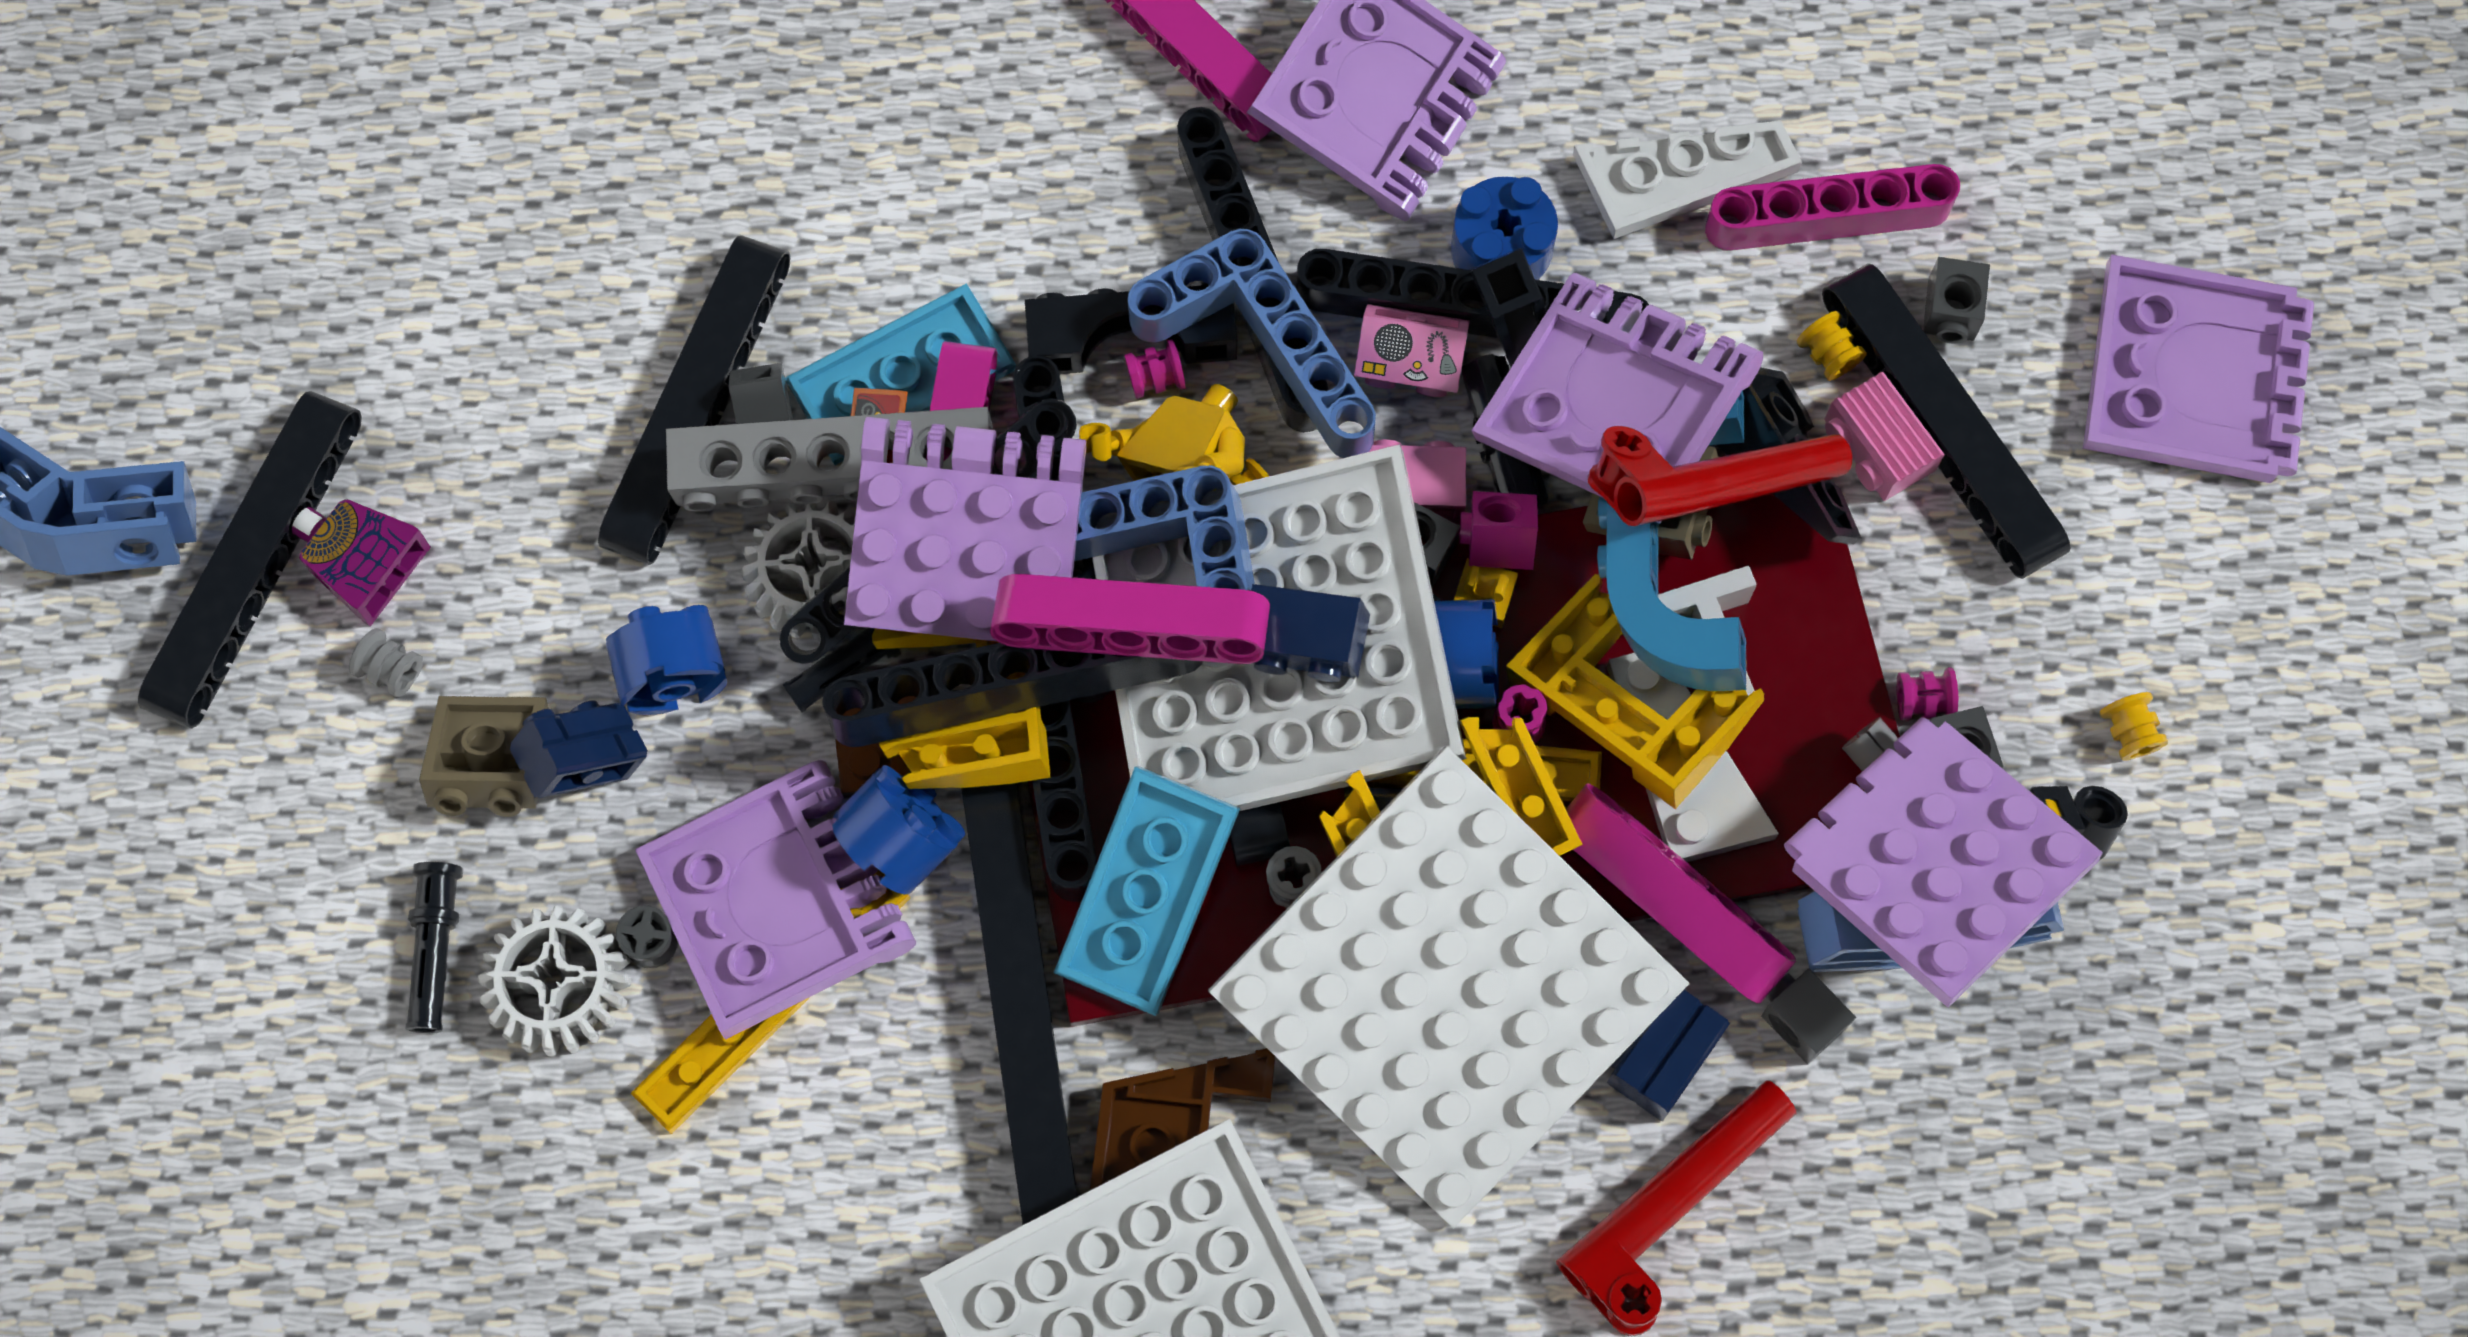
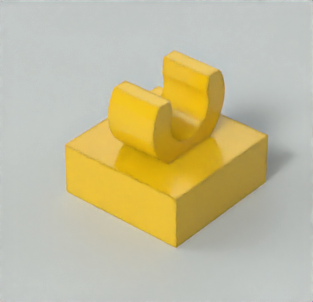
[1454,558,1518,628]

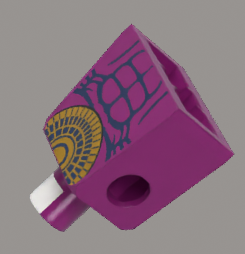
[292,499,431,627]

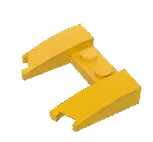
[1506,574,1764,809]
[872,628,1051,789]
[1319,717,1583,857]

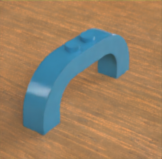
[1597,391,1747,691]

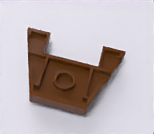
[1090,1048,1275,1190]

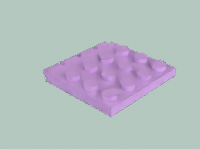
[2083,255,2314,483]
[1784,717,2103,1008]

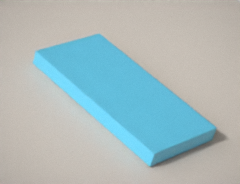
[785,283,1016,466]
[1054,766,1240,1016]

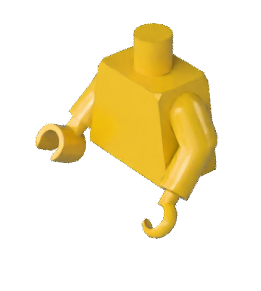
[1079,384,1245,481]

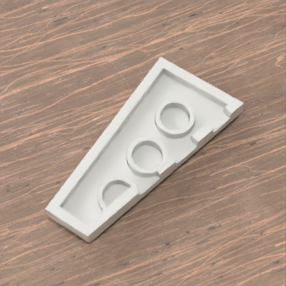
[1573,120,1802,239]
[1607,653,1779,862]

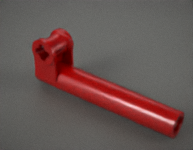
[1587,426,1853,526]
[1556,1080,1796,1336]

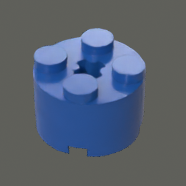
[1451,177,1558,280]
[1434,599,1499,709]
[606,605,728,715]
[832,765,966,894]

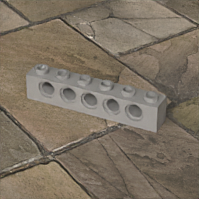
[666,407,993,511]

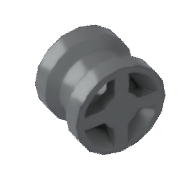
[616,905,678,968]

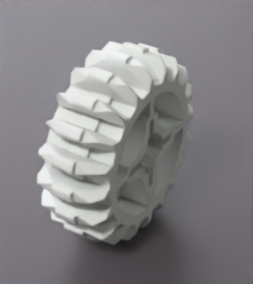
[741,499,856,641]
[478,905,631,1056]

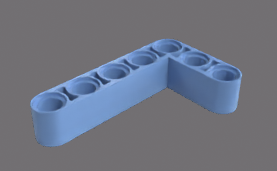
[1128,229,1376,458]
[1074,465,1255,591]

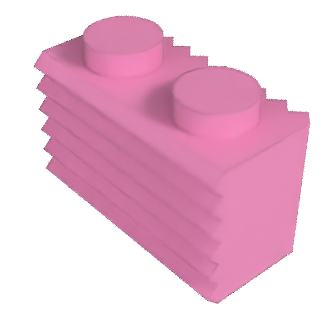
[1825,372,1945,501]

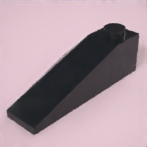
[1715,367,1862,545]

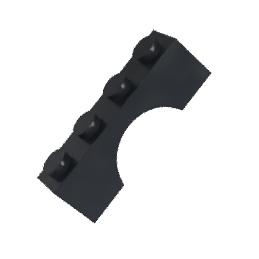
[1469,248,1547,367]
[1024,281,1237,374]

